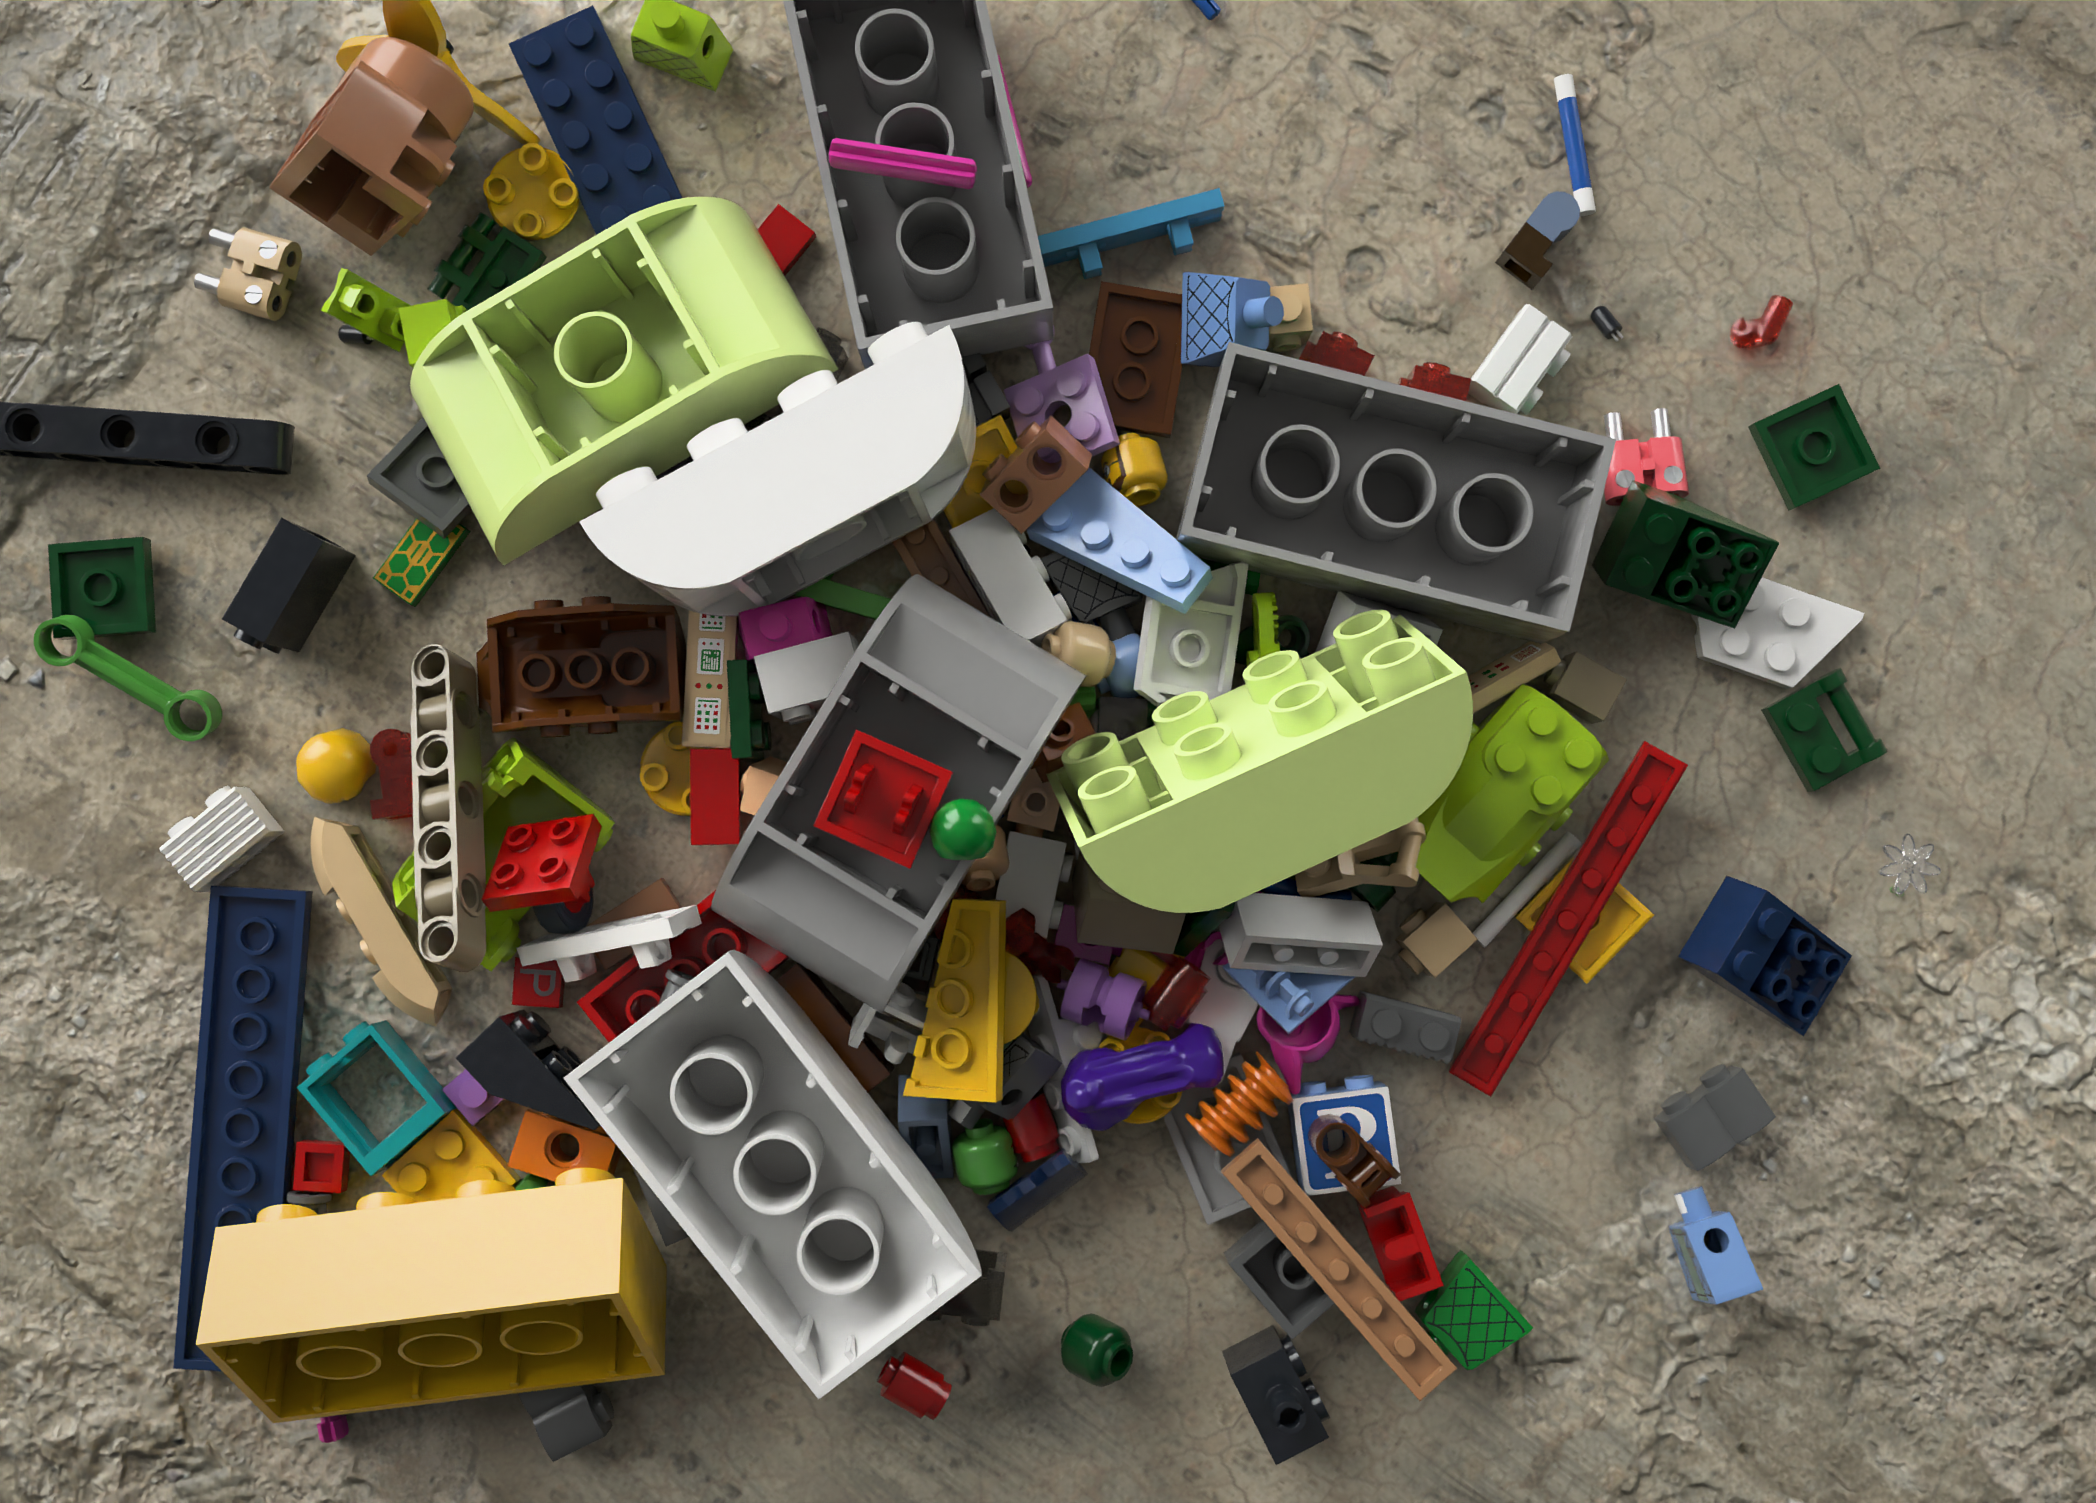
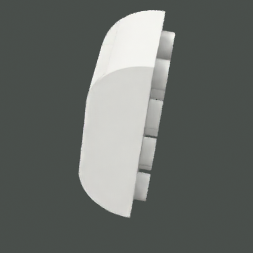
[579,322,976,616]

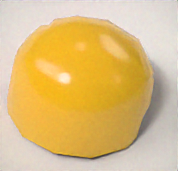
[296,728,376,804]

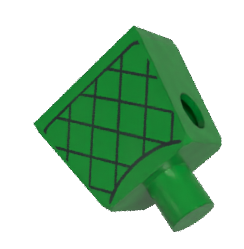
[1414,1250,1533,1371]

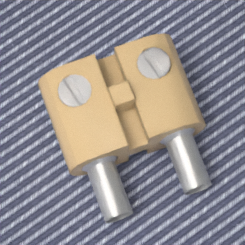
[194,227,302,321]

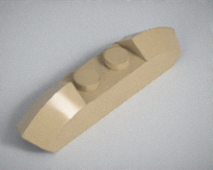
[311,817,452,1026]

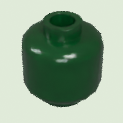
[1061,1313,1133,1387]

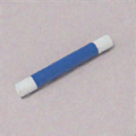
[1554,74,1596,217]

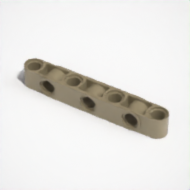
[410,644,486,972]

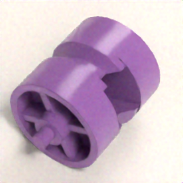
[1057,959,1151,1041]

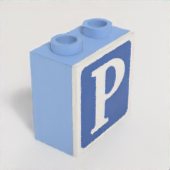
[1287,1075,1401,1196]

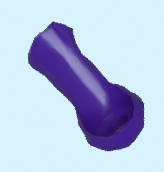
[1061,1023,1224,1131]

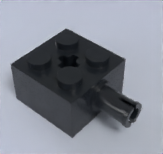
[1222,1325,1330,1465]

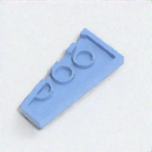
[1027,468,1213,614]

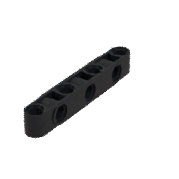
[0,402,295,475]

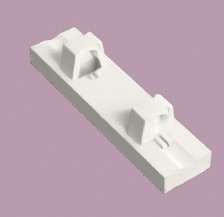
[517,905,702,983]

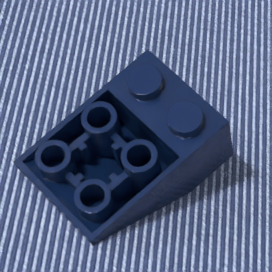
[1678,876,1852,1036]

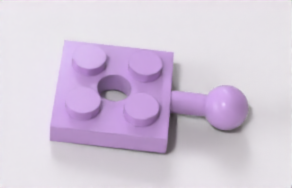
[1004,325,1120,463]

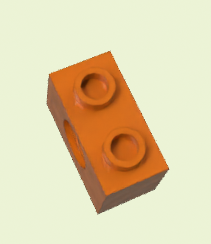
[507,1108,621,1182]

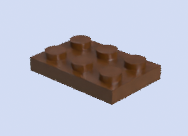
[1089,281,1183,438]

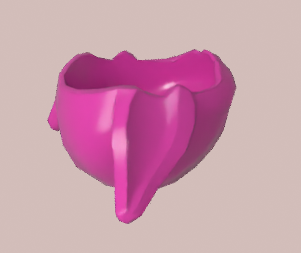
[1256,994,1359,1095]

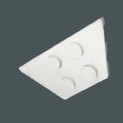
[1133,562,1249,707]
[1691,578,1864,689]

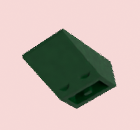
[1592,480,1779,629]

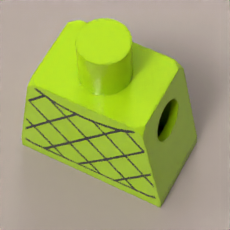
[630,0,733,92]

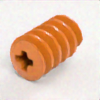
[1184,1051,1293,1157]

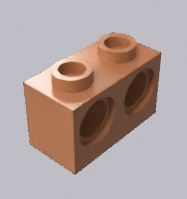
[980,415,1092,534]

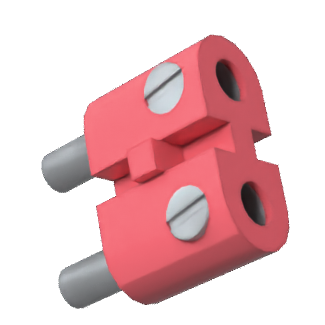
[1604,408,1689,506]

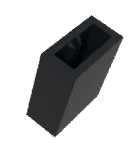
[222,517,356,654]

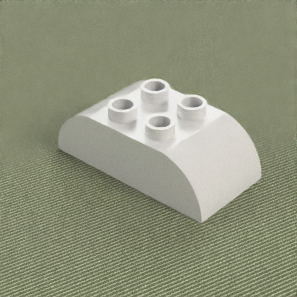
[564,950,982,1399]

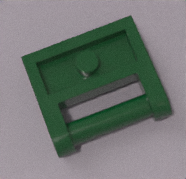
[1761,668,1887,792]

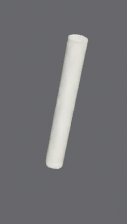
[1473,831,1581,948]

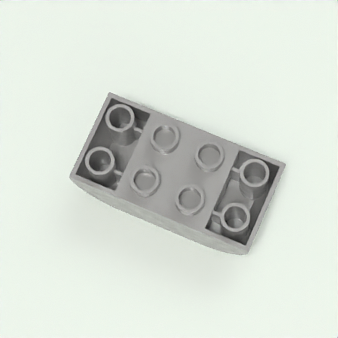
[711,574,1087,1014]

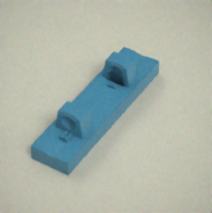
[1038,188,1224,280]

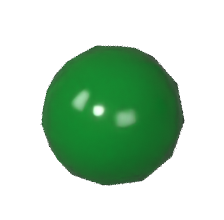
[929,798,997,860]

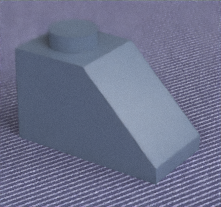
[898,1074,954,1179]

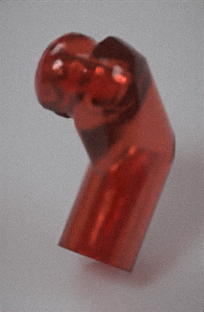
[1730,295,1793,350]

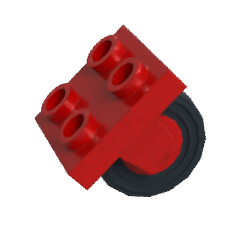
[481,814,602,934]

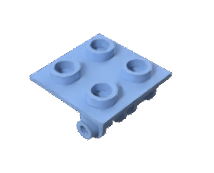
[1222,963,1355,1034]

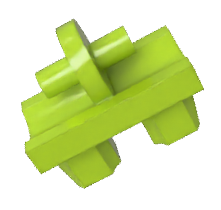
[321,268,411,352]

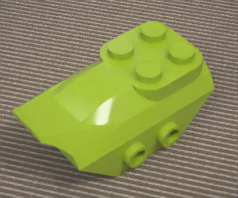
[1416,684,1609,904]

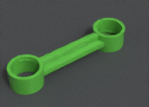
[34,615,222,741]

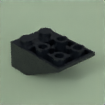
[456,1009,601,1130]

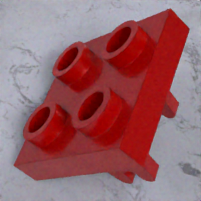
[813,729,954,869]

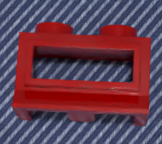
[1355,1186,1444,1302]

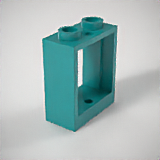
[297,1020,457,1176]

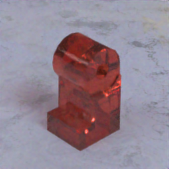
[370,729,413,822]

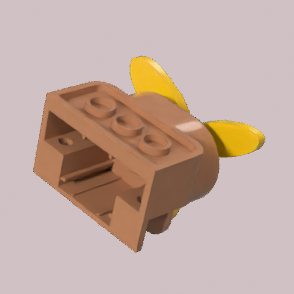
[269,0,541,256]

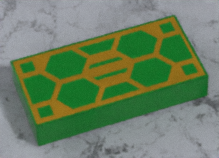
[373,518,471,607]

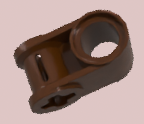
[1308,1114,1401,1209]

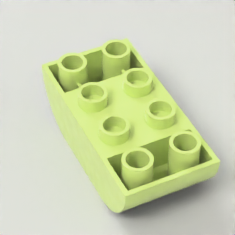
[410,196,839,565]
[1046,610,1473,913]

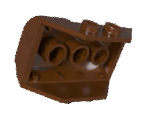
[476,596,686,738]

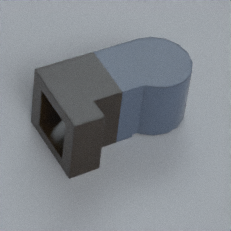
[1495,191,1580,290]

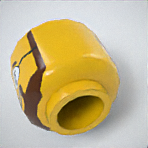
[1101,433,1168,507]

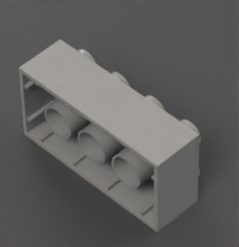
[783,0,1054,369]
[1176,342,1616,644]

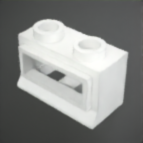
[848,982,928,1064]

